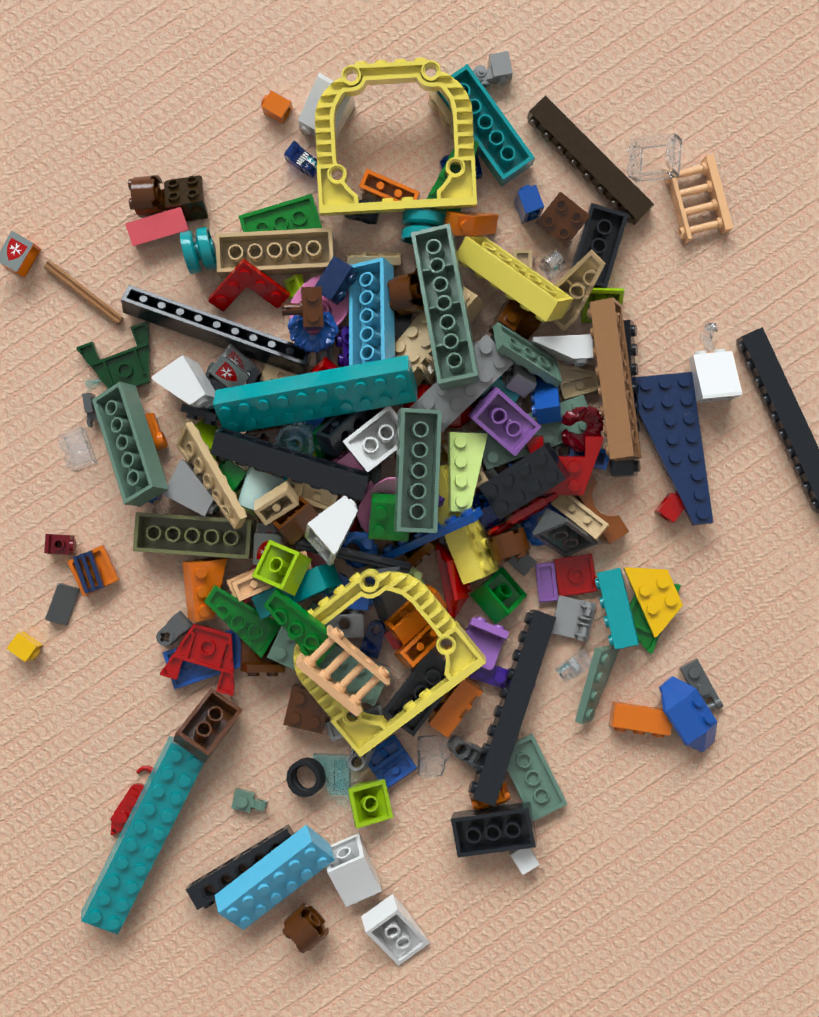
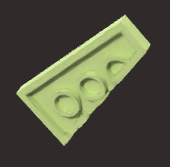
[448,432,488,512]

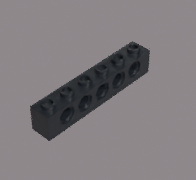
[185,824,294,910]

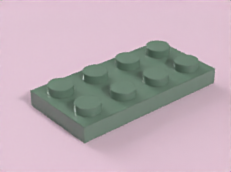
[493,322,562,387]
[507,733,567,821]

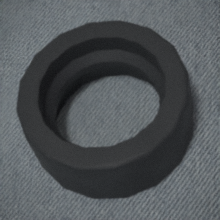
[286,757,326,797]

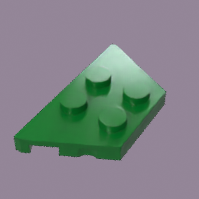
[630,584,681,654]

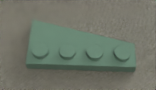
[575,645,619,724]

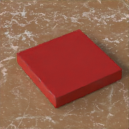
[553,553,598,597]

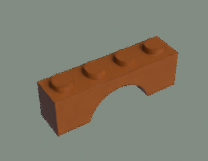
[575,473,629,544]

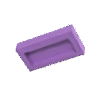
[535,562,558,603]

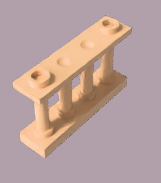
[663,154,733,244]
[226,549,313,602]
[296,624,390,717]

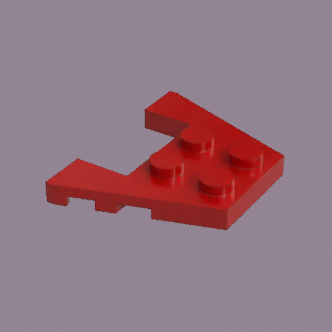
[527,436,604,495]
[160,623,235,696]

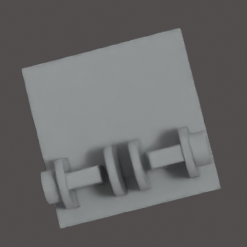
[552,595,596,641]

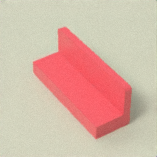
[125,207,190,246]

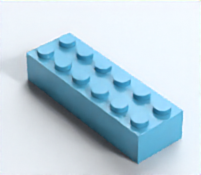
[349,257,395,366]
[214,825,335,930]

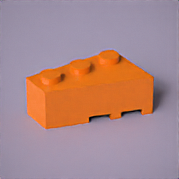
[182,557,227,622]
[428,678,483,738]

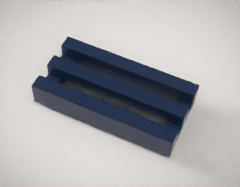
[72,551,105,594]

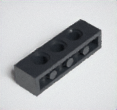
[315,407,386,456]

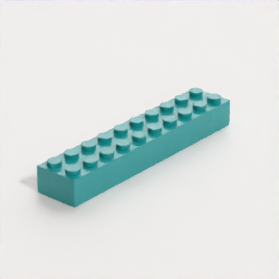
[213,355,417,432]
[81,736,204,935]

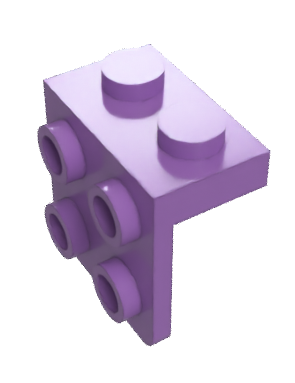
[465,617,509,671]

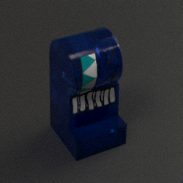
[284,141,317,178]

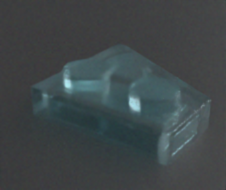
[313,753,351,796]

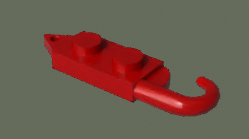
[488,493,558,536]
[110,765,153,835]

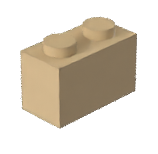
[254,480,299,526]

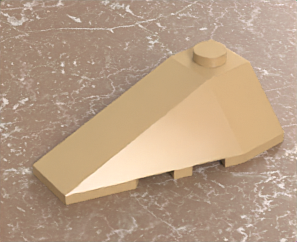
[553,250,606,331]

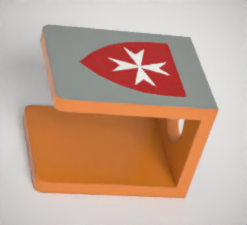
[0,231,41,277]

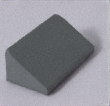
[45,583,80,626]

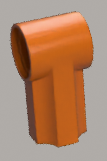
[145,413,168,451]

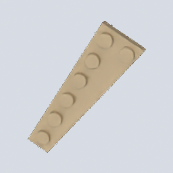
[176,421,247,529]

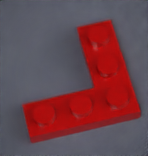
[208,258,290,312]

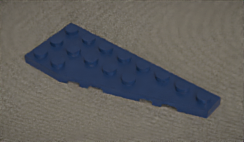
[635,372,713,526]

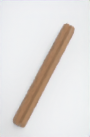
[44,260,124,325]

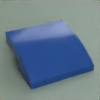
[368,734,418,790]

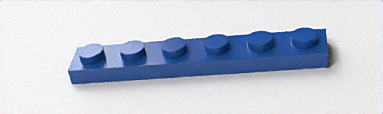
[379,507,483,559]

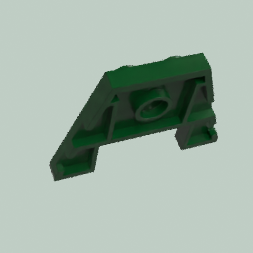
[76,321,151,389]

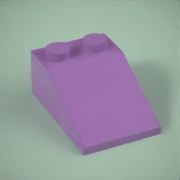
[467,386,541,456]

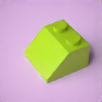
[252,540,312,596]

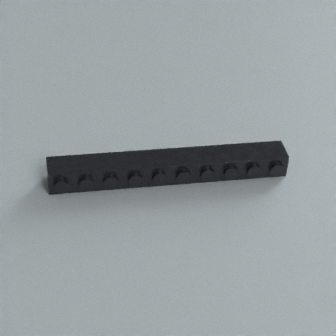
[121,285,311,375]
[736,327,819,513]
[468,609,557,806]

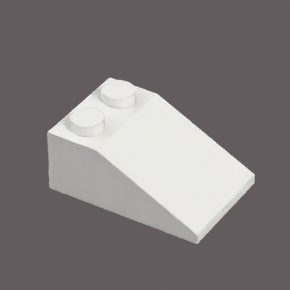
[531,334,594,367]
[342,406,398,473]
[361,894,430,966]

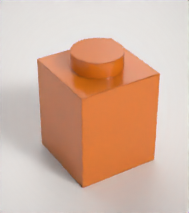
[261,90,293,125]

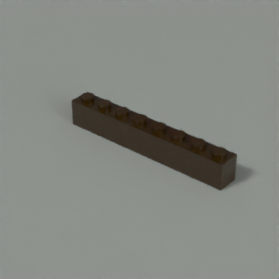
[527,95,654,225]

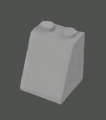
[163,460,220,517]

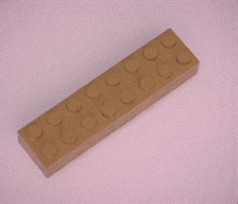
[588,297,642,462]

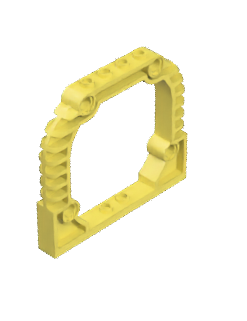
[315,58,477,216]
[293,568,486,757]

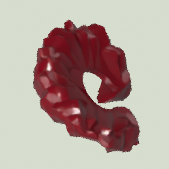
[561,406,604,452]

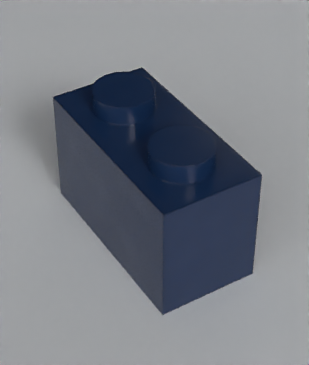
[314,256,358,306]

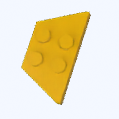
[623,567,683,637]

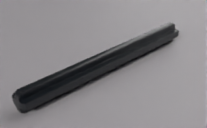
[295,538,411,574]

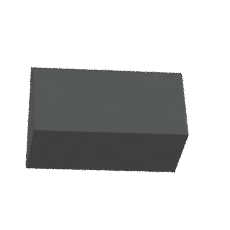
[533,509,598,557]
[365,566,408,623]

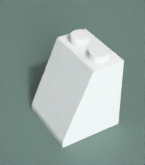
[298,73,355,138]
[689,349,742,403]
[151,355,215,411]
[304,496,358,566]
[327,833,382,907]

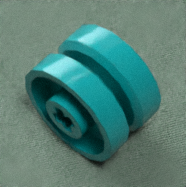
[401,209,445,245]
[180,227,217,274]

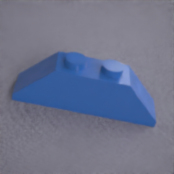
[659,676,717,753]

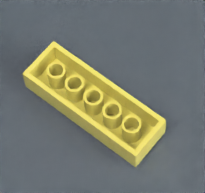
[457,235,574,322]
[438,464,499,585]

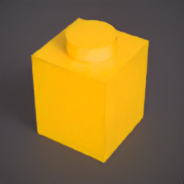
[6,631,42,662]

